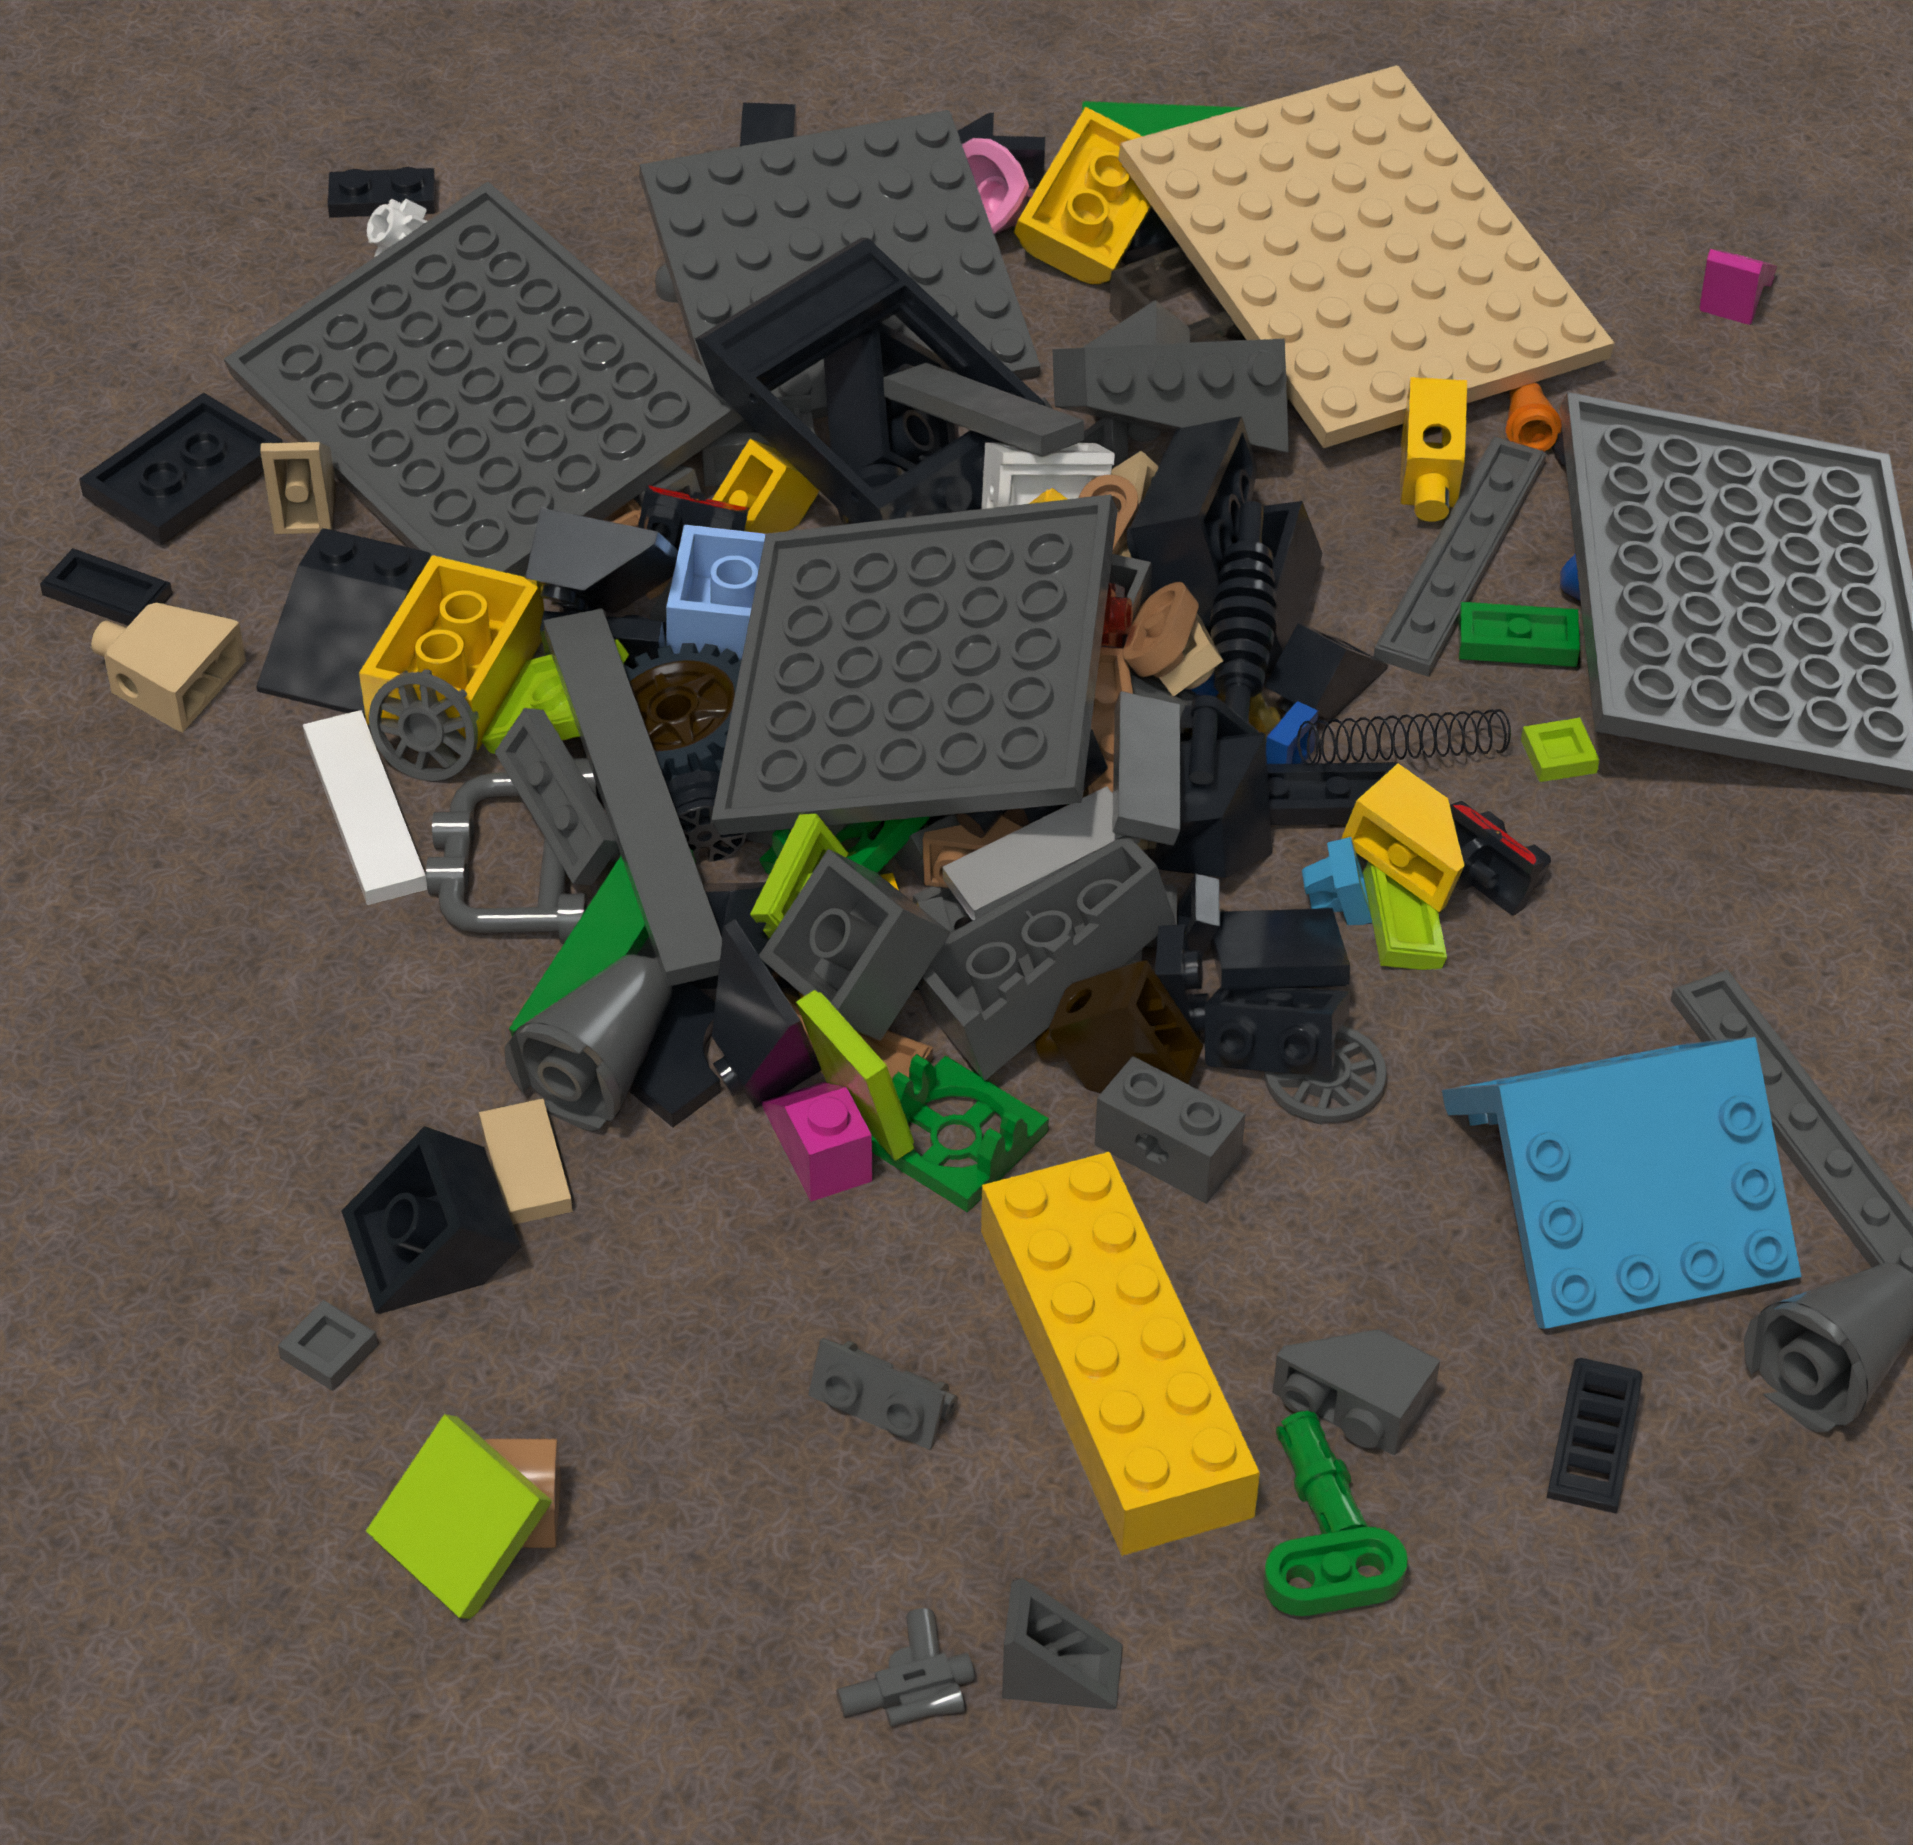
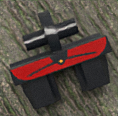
[638,485,749,551]
[1450,801,1551,916]

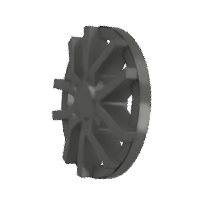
[369,669,479,781]
[1264,1025,1386,1125]

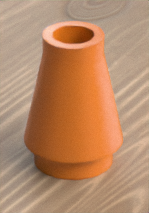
[1506,382,1562,452]

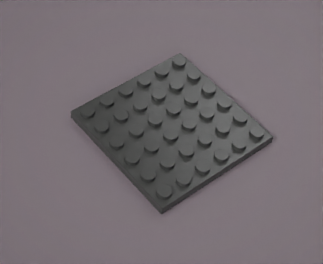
[639,110,1041,419]
[711,494,1118,835]

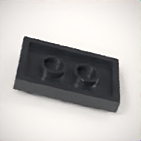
[79,392,283,545]

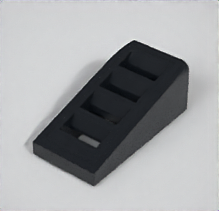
[1546,1358,1643,1514]

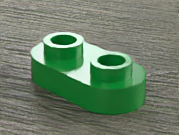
[1263,1527,1408,1616]

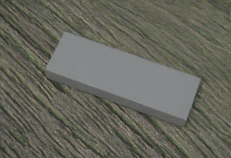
[942,786,1140,920]

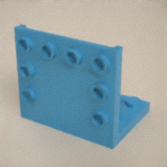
[1442,1037,1801,1329]

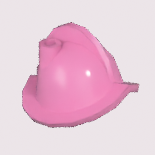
[962,138,1034,233]

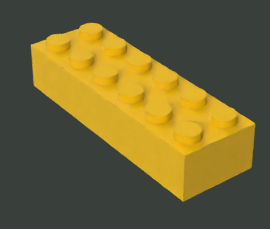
[981,1152,1260,1556]

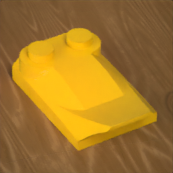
[1014,107,1152,284]

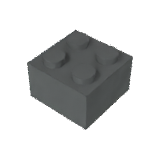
[759,849,951,1041]

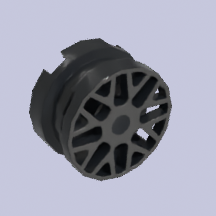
[666,771,747,864]

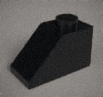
[1264,623,1388,719]

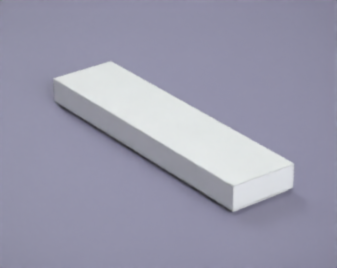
[303,710,427,905]

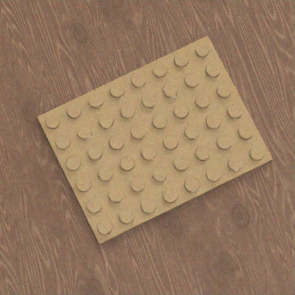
[1118,65,1615,448]

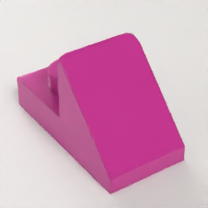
[1699,249,1777,325]

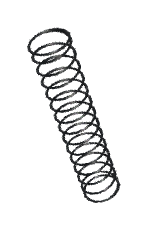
[1297,709,1511,766]

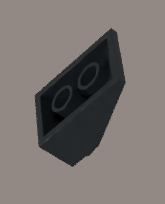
[256,528,431,718]

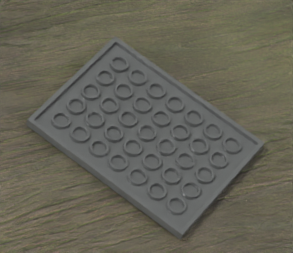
[224,181,745,577]
[1560,392,1913,789]

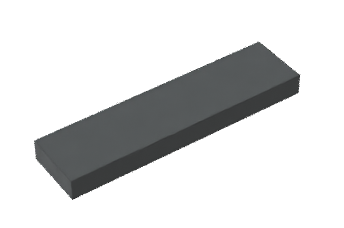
[884,363,1084,457]

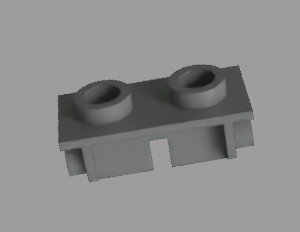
[808,1338,958,1450]

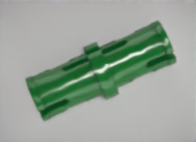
[1276,1411,1369,1534]

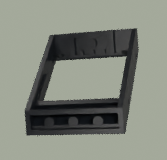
[695,237,1046,524]

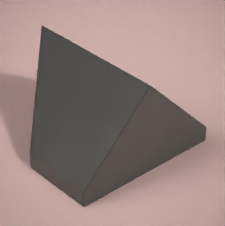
[1002,1577,1123,1710]

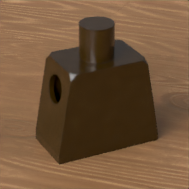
[1035,960,1203,1093]

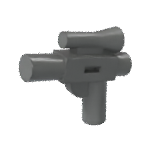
[836,1608,975,1727]

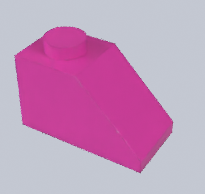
[762,1082,872,1202]

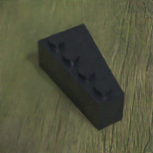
[1127,416,1257,627]

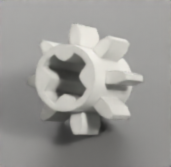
[367,199,428,257]

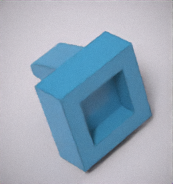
[1302,837,1372,925]

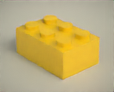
[359,555,544,752]

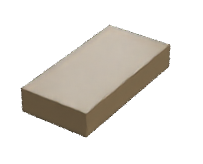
[479,1099,573,1225]

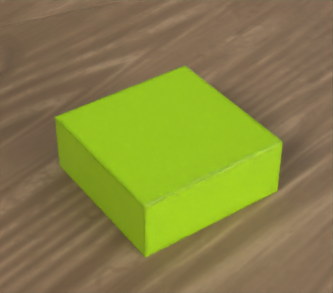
[1521,718,1600,782]

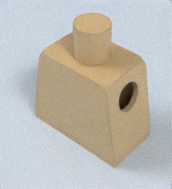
[91,603,246,732]

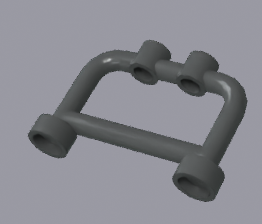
[426,758,601,944]

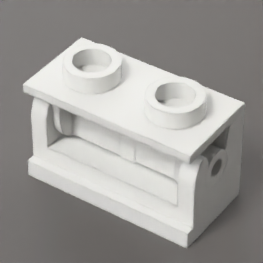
[982,443,1115,509]

